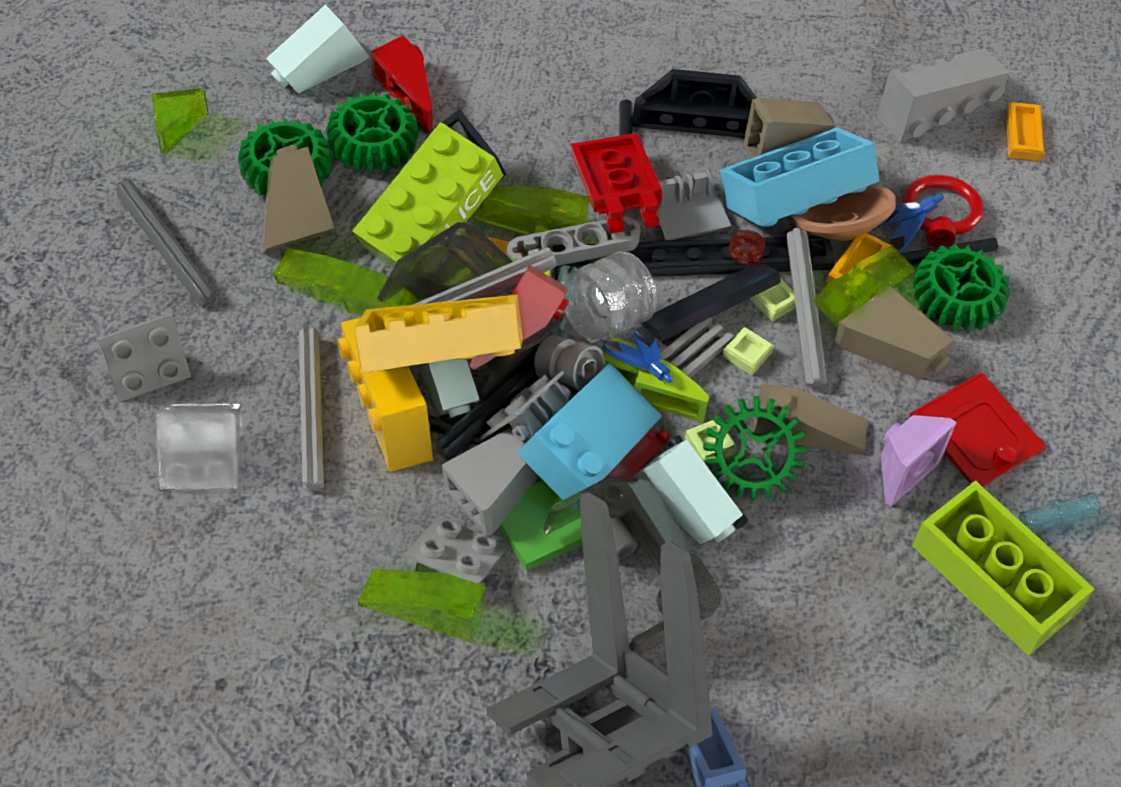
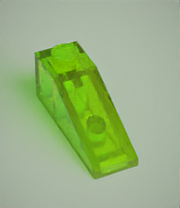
[358,568,486,643]

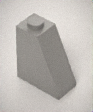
[441,427,540,537]

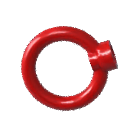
[902,175,984,247]

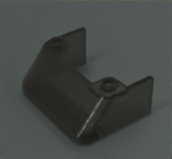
[377,222,564,399]
[543,477,721,656]

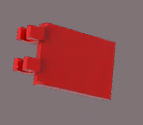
[571,133,662,234]

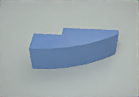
[683,707,748,787]

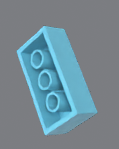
[720,127,879,226]

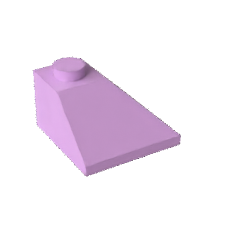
[881,415,956,507]

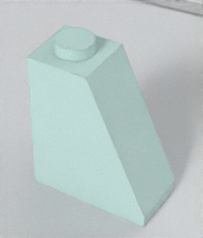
[266,5,370,94]
[417,359,479,419]
[631,439,743,544]

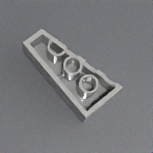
[877,48,1010,143]

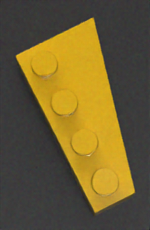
[354,295,523,373]
[337,317,433,472]

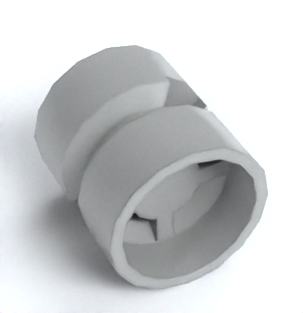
[534,335,606,392]

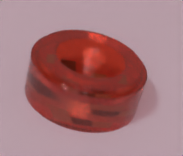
[729,230,765,265]

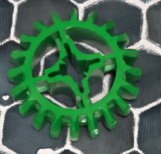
[326,91,419,174]
[238,117,332,197]
[913,243,1011,333]
[703,396,808,501]

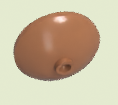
[791,184,896,241]

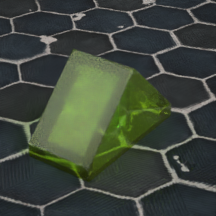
[152,88,209,155]

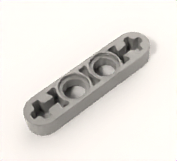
[507,216,641,266]

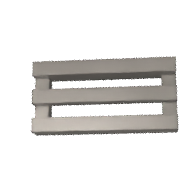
[660,318,734,378]

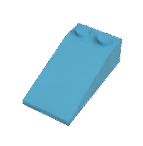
[517,363,662,509]

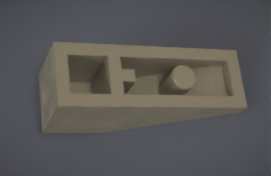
[753,383,867,455]

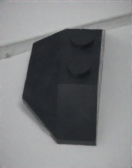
[632,69,757,138]

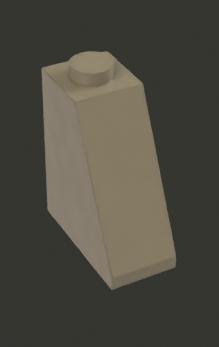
[743,98,835,158]
[261,145,334,254]
[834,286,954,380]

